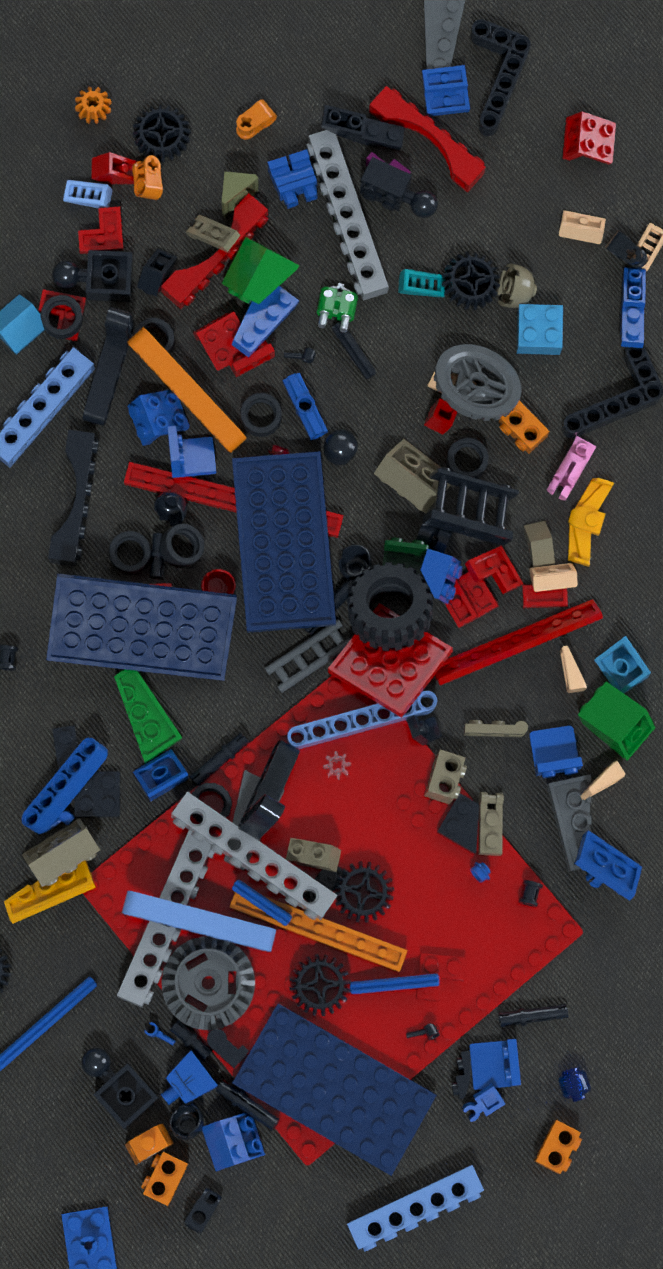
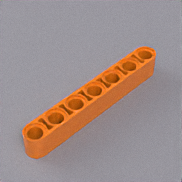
[127,327,247,453]

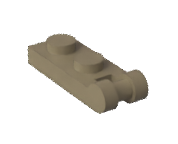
[186,215,240,252]
[464,720,528,737]
[478,792,504,856]

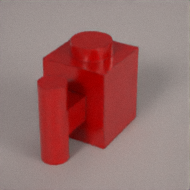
[424,398,457,435]

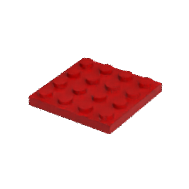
[328,603,453,718]

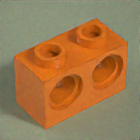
[499,400,550,454]
[534,1120,582,1174]
[141,1152,188,1206]

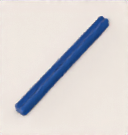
[0,977,97,1071]

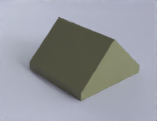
[222,172,258,218]

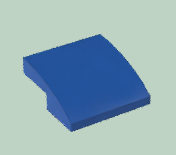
[422,65,470,117]

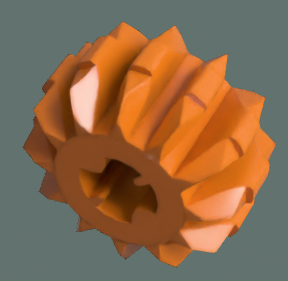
[75,86,111,124]

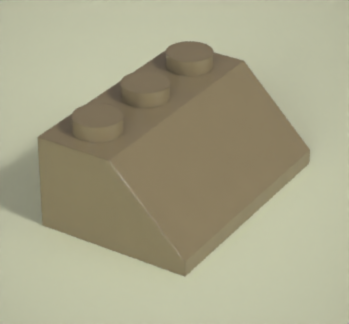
[374,439,451,513]
[22,818,100,887]

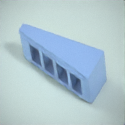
[63,180,112,208]

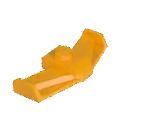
[568,478,614,567]

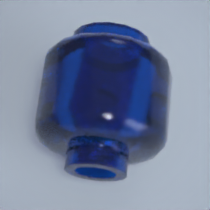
[558,1067,591,1102]

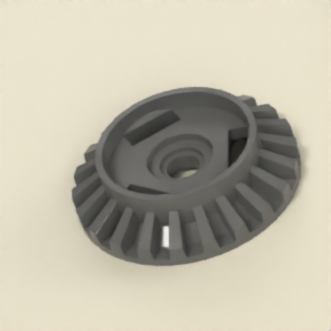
[434,344,521,421]
[162,936,255,1030]

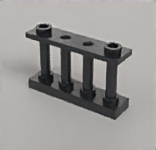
[423,467,519,546]

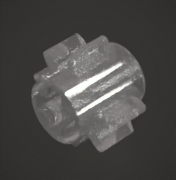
[323,751,351,780]

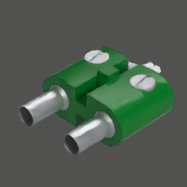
[316,283,358,332]

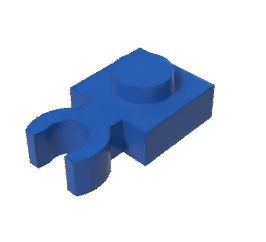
[462,1083,506,1122]

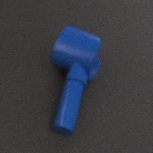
[46,811,75,832]
[144,1022,175,1046]

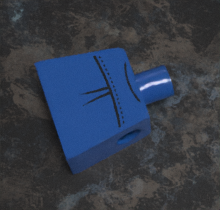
[161,1051,218,1105]

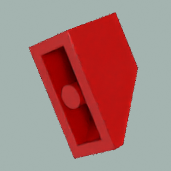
[92,152,141,184]

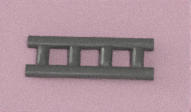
[264,619,352,693]

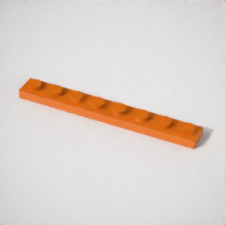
[229,892,408,972]

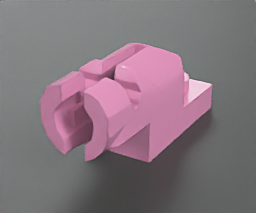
[547,436,596,500]

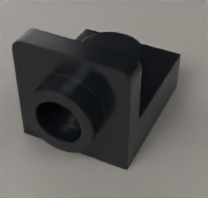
[406,715,442,746]

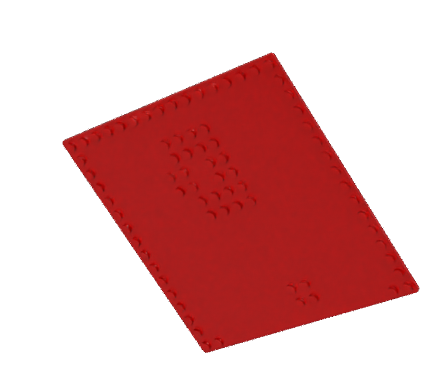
[83,675,583,1165]

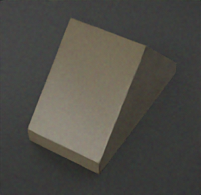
[523,521,555,568]

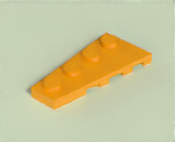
[4,860,96,924]

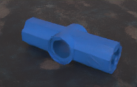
[282,373,328,440]

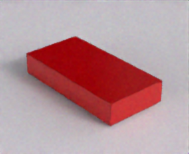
[522,585,568,608]

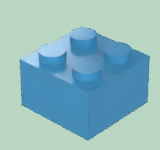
[516,304,563,355]

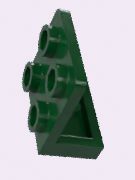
[382,538,429,575]

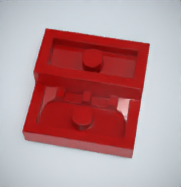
[445,572,499,628]

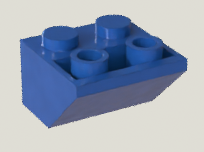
[421,549,463,604]
[202,1113,265,1171]

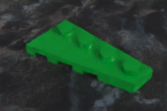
[114,669,182,763]

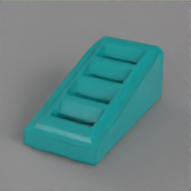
[398,269,445,297]

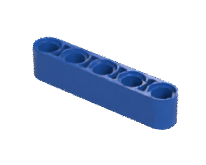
[22,738,108,834]

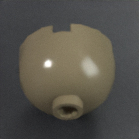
[497,264,537,308]

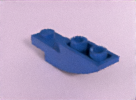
[620,268,646,348]

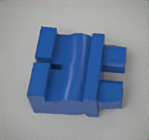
[267,149,317,209]

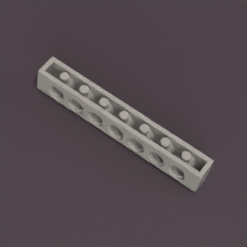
[306,130,389,301]
[171,792,337,920]
[117,830,215,1008]

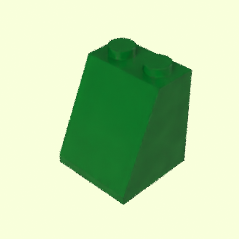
[222,237,299,304]
[578,682,656,761]

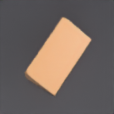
[559,210,606,244]
[529,563,577,592]

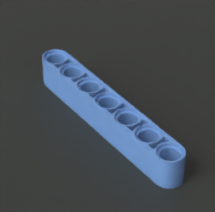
[287,691,437,749]
[122,891,276,952]

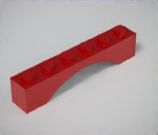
[369,86,486,193]
[161,193,268,309]

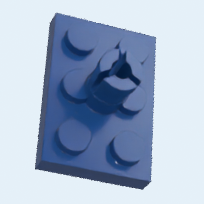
[575,830,642,901]
[61,1207,117,1269]

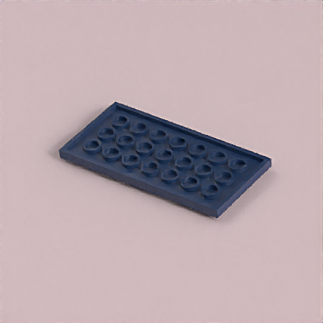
[232,452,336,633]
[46,574,237,681]
[232,1004,437,1176]

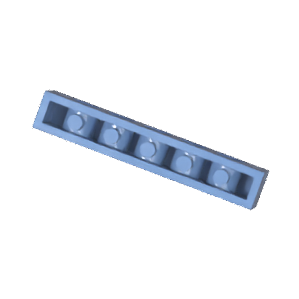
[0,347,95,468]
[347,1165,484,1252]

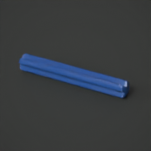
[350,974,440,994]

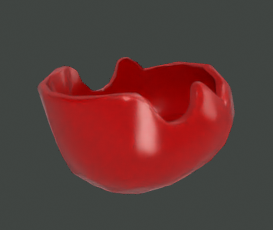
[201,569,236,594]

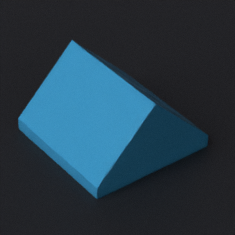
[0,294,45,355]
[594,636,651,693]

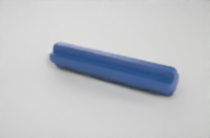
[232,880,292,926]

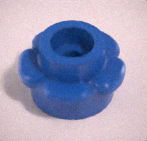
[470,862,491,883]

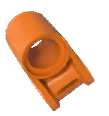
[236,100,277,140]
[132,155,163,200]

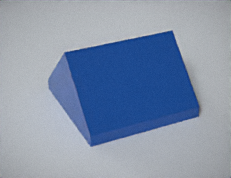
[133,749,189,802]

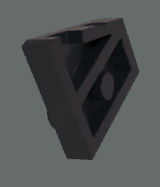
[437,793,479,854]

